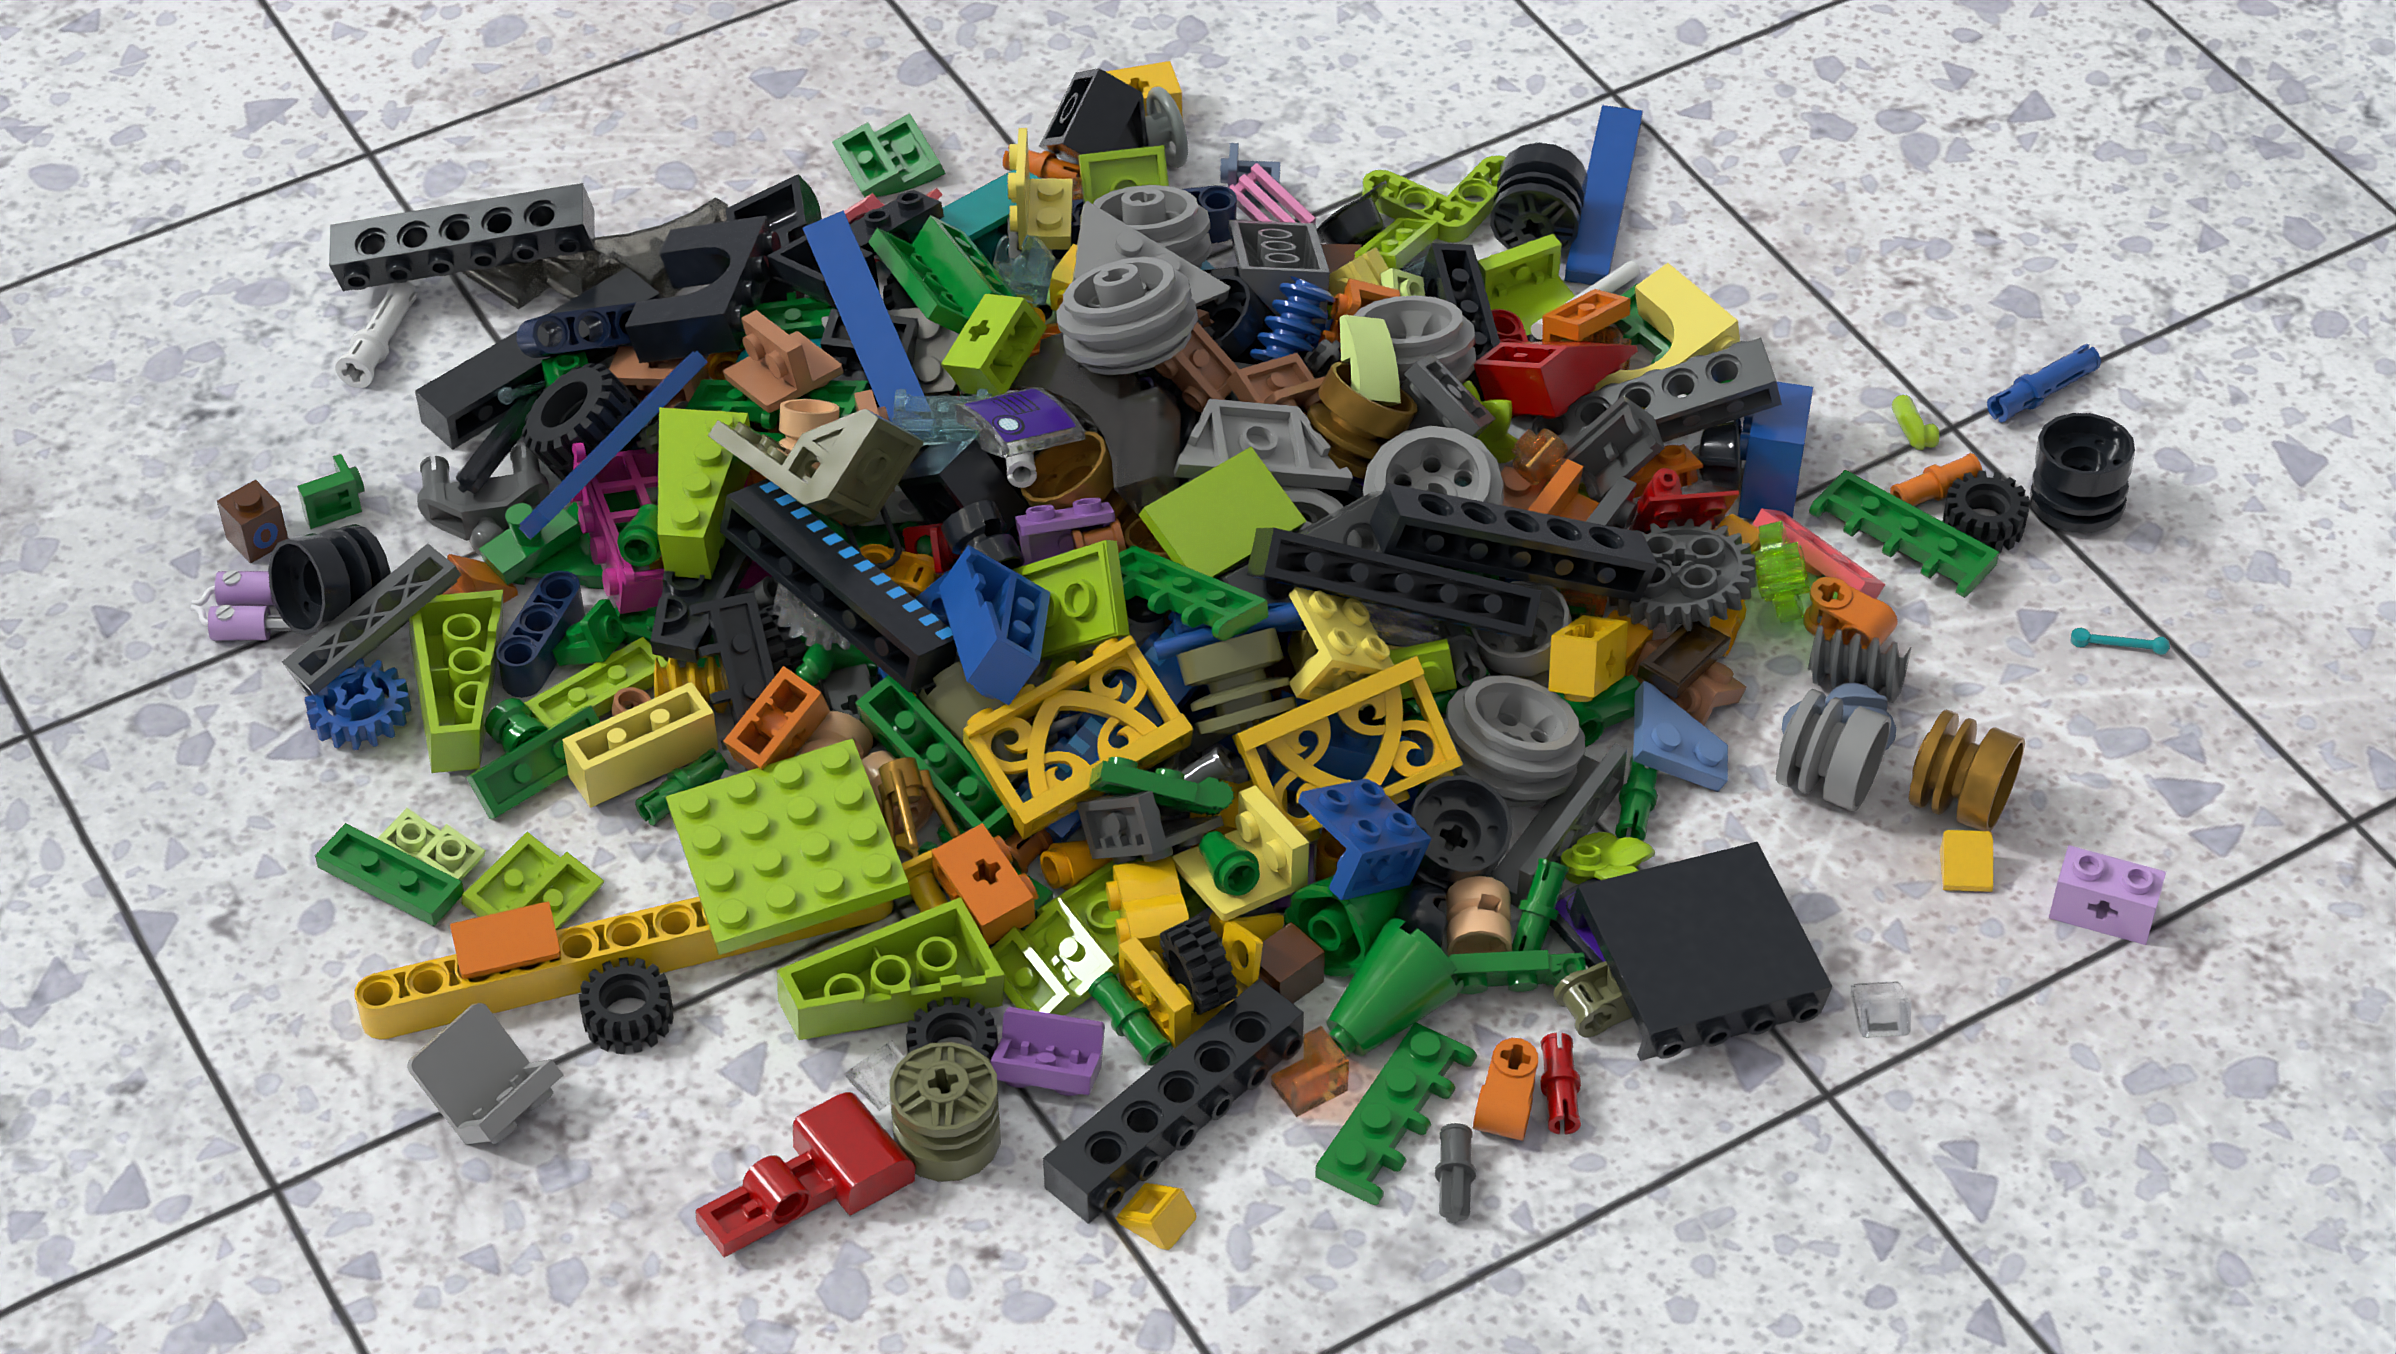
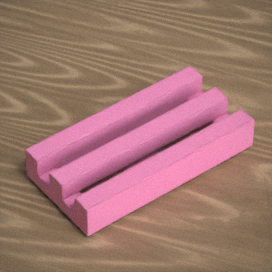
[1228,163,1316,224]

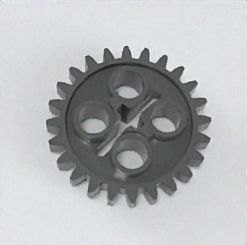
[1609,518,1757,632]

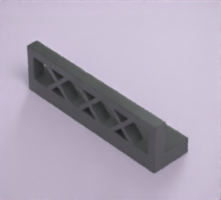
[282,544,462,696]
[1490,743,1628,908]

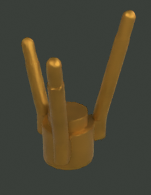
[877,757,960,851]

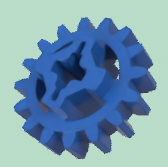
[305,658,412,750]

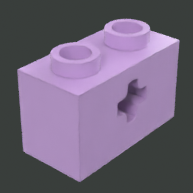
[2049,845,2166,945]

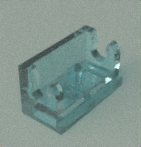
[993,234,1056,305]
[891,389,993,445]

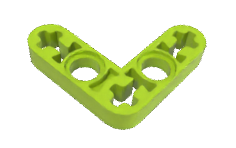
[1362,156,1506,243]

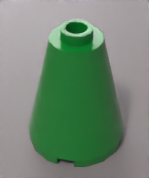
[1284,875,1413,978]
[1326,918,1464,1057]

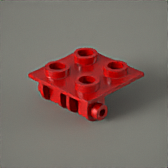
[1629,468,1739,534]

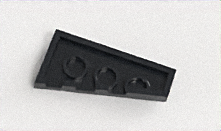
[650,538,753,663]

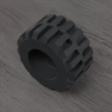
[522,363,641,481]

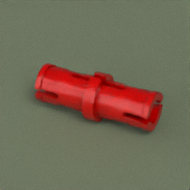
[1540,1032,1581,1135]

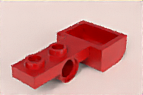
[696,1092,915,1258]

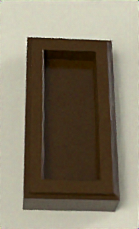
[1637,621,1731,699]

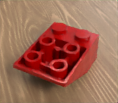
[1473,341,1638,419]

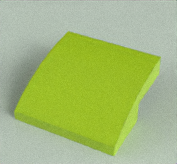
[461,832,604,930]
[990,897,1119,1016]

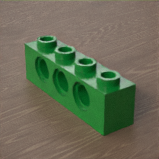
[855,675,1014,841]

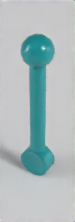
[2070,628,2170,655]

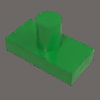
[479,503,583,585]

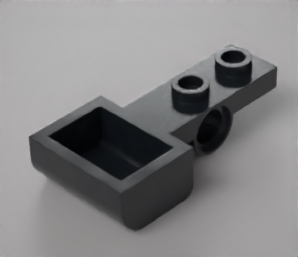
[726,174,822,304]
[767,190,944,308]

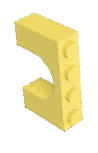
[1561,263,1740,409]

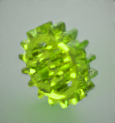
[1752,521,1811,623]

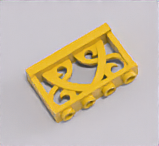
[963,635,1193,840]
[1232,656,1463,843]

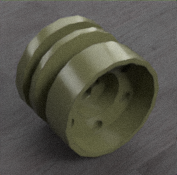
[1176,628,1297,735]
[889,1042,1001,1182]

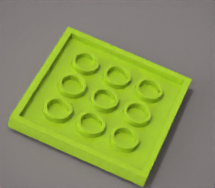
[665,738,911,955]

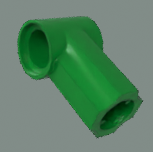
[1556,675,1641,748]

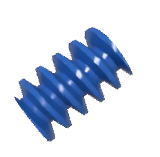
[1250,276,1336,366]

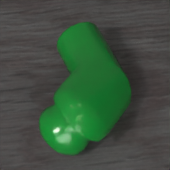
[795,625,836,687]

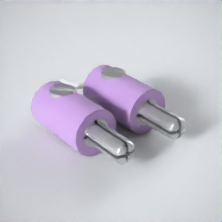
[191,570,293,641]

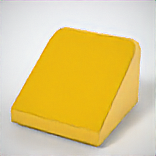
[1939,830,1993,892]
[1116,1183,1197,1250]

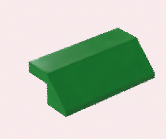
[868,215,1017,334]

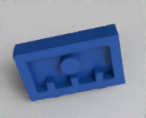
[1298,779,1432,901]

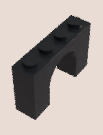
[625,216,781,363]

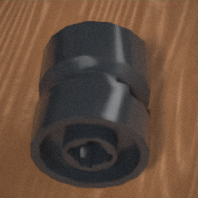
[941,500,1025,570]

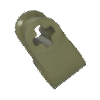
[1553,961,1633,1037]

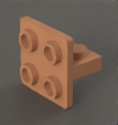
[723,310,843,413]

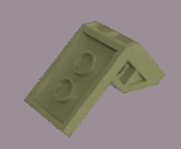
[708,408,924,527]

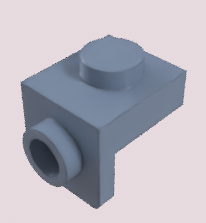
[1220,143,1280,202]

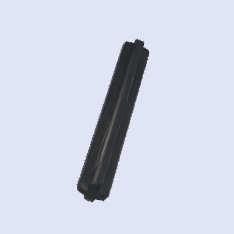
[456,393,539,494]

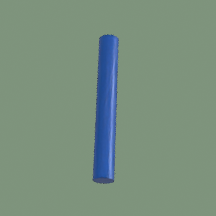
[1153,603,1299,661]

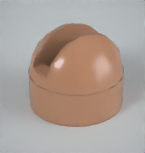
[612,687,651,716]

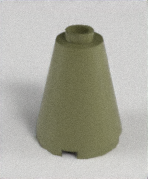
[918,661,1028,789]

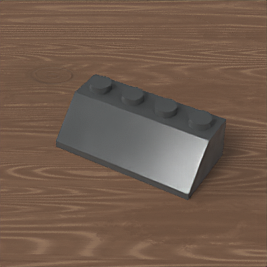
[1229,220,1330,325]

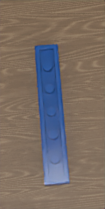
[1564,105,1643,285]
[803,210,941,441]
[519,351,708,540]

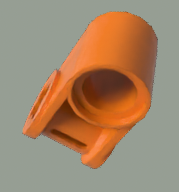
[1803,577,1898,649]
[1473,1038,1538,1141]

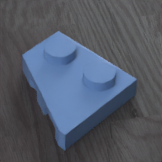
[1633,681,1728,792]

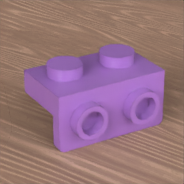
[1015,498,1115,566]
[990,1007,1105,1096]

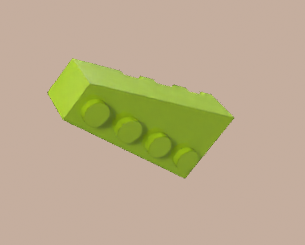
[658,407,751,579]
[409,590,503,773]
[777,897,1005,1040]

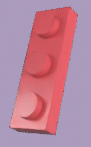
[1753,509,1886,599]

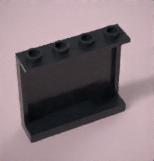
[1569,841,1833,1061]

